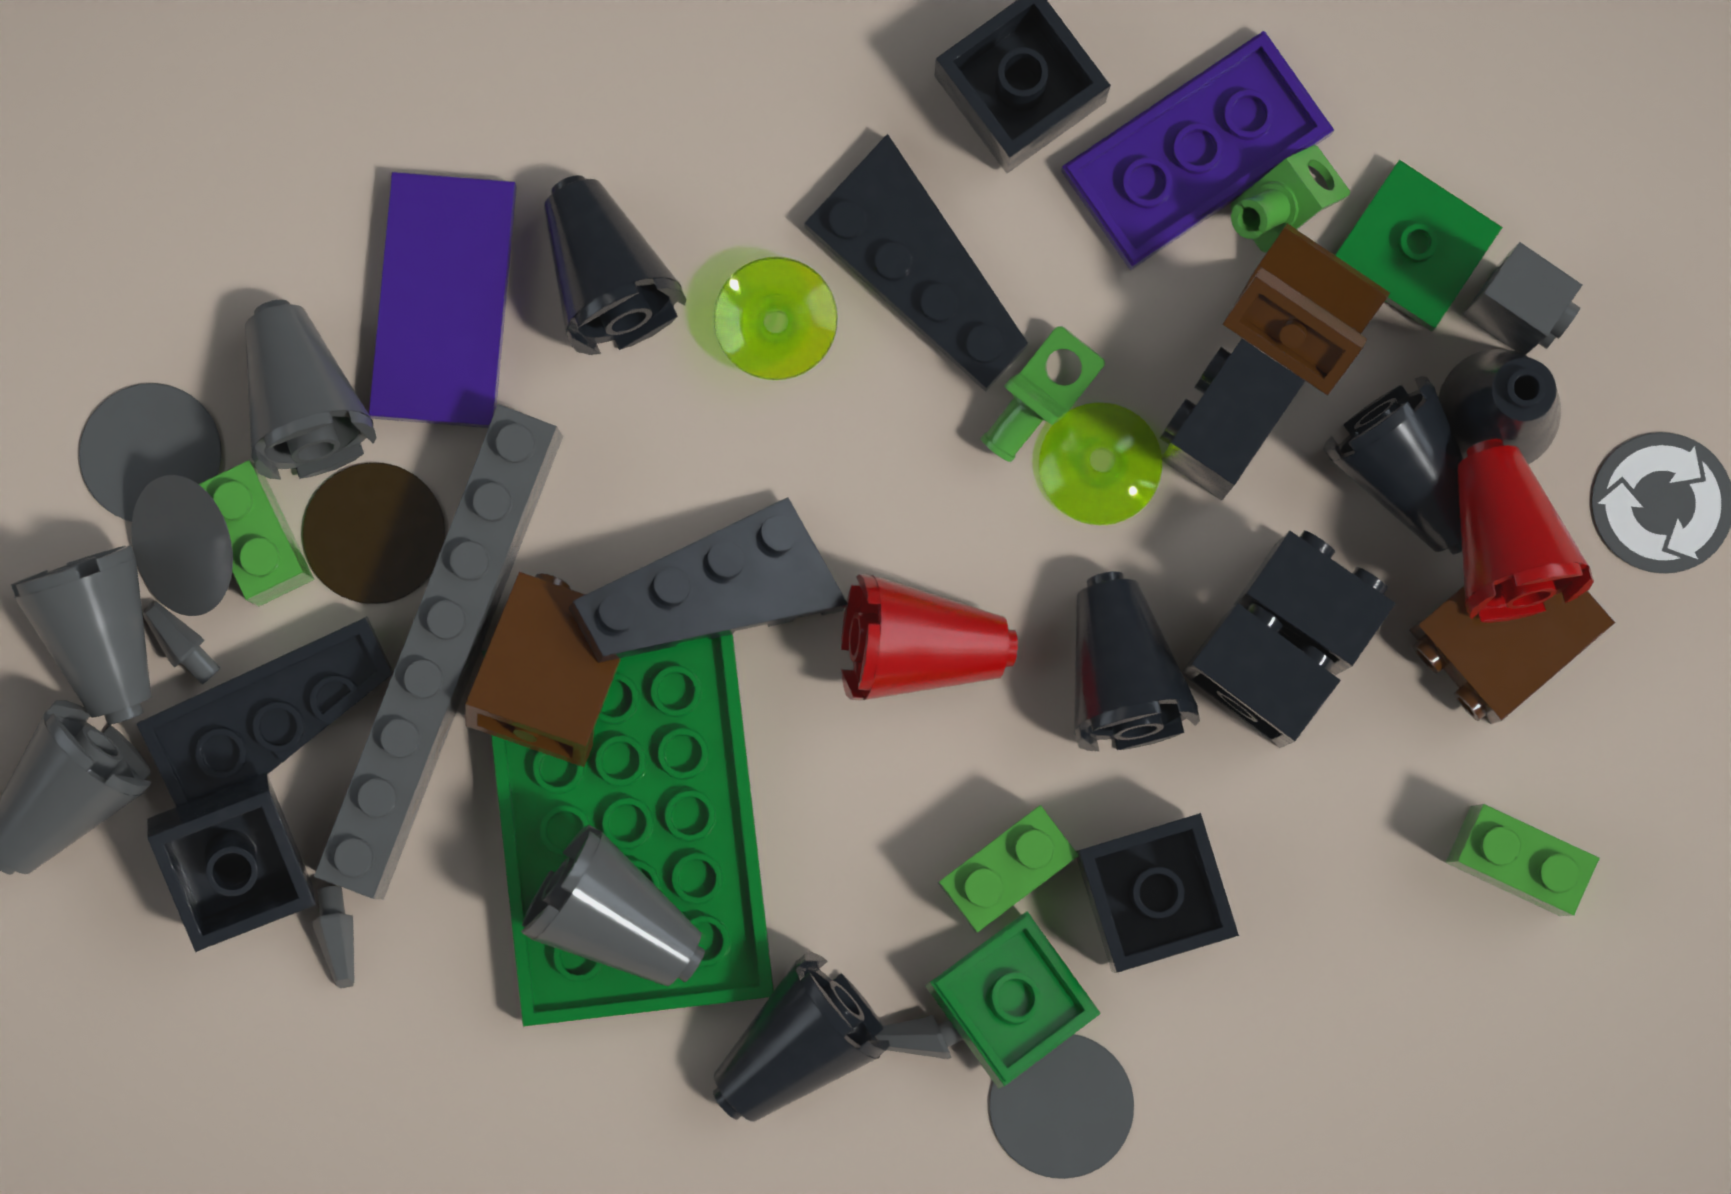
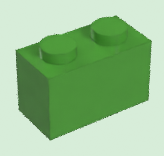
[199,460,315,607]
[1445,804,1600,916]
[938,805,1079,933]

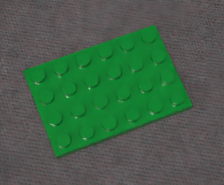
[482,634,774,1027]

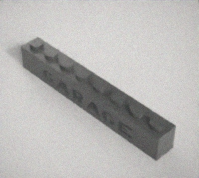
[314,404,563,900]

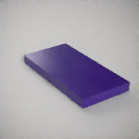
[1061,31,1334,271]
[369,172,517,428]

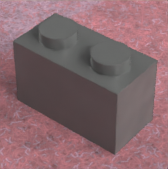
[1463,242,1583,355]

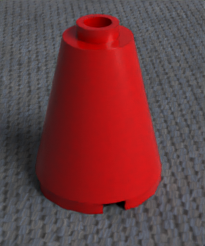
[1458,439,1594,623]
[841,574,1018,701]

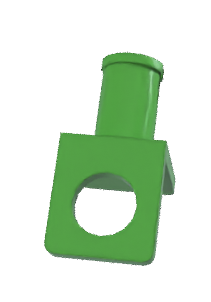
[1230,145,1350,253]
[980,326,1105,462]

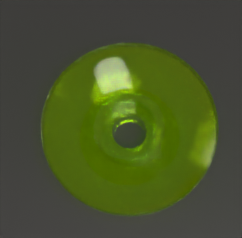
[714,257,838,381]
[1038,402,1162,526]

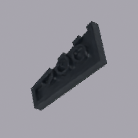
[804,134,1028,392]
[569,497,848,663]
[136,616,394,807]

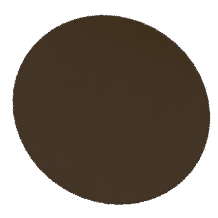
[303,463,445,604]

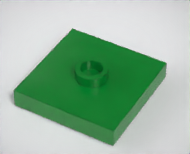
[1335,159,1503,332]
[925,911,1101,1089]

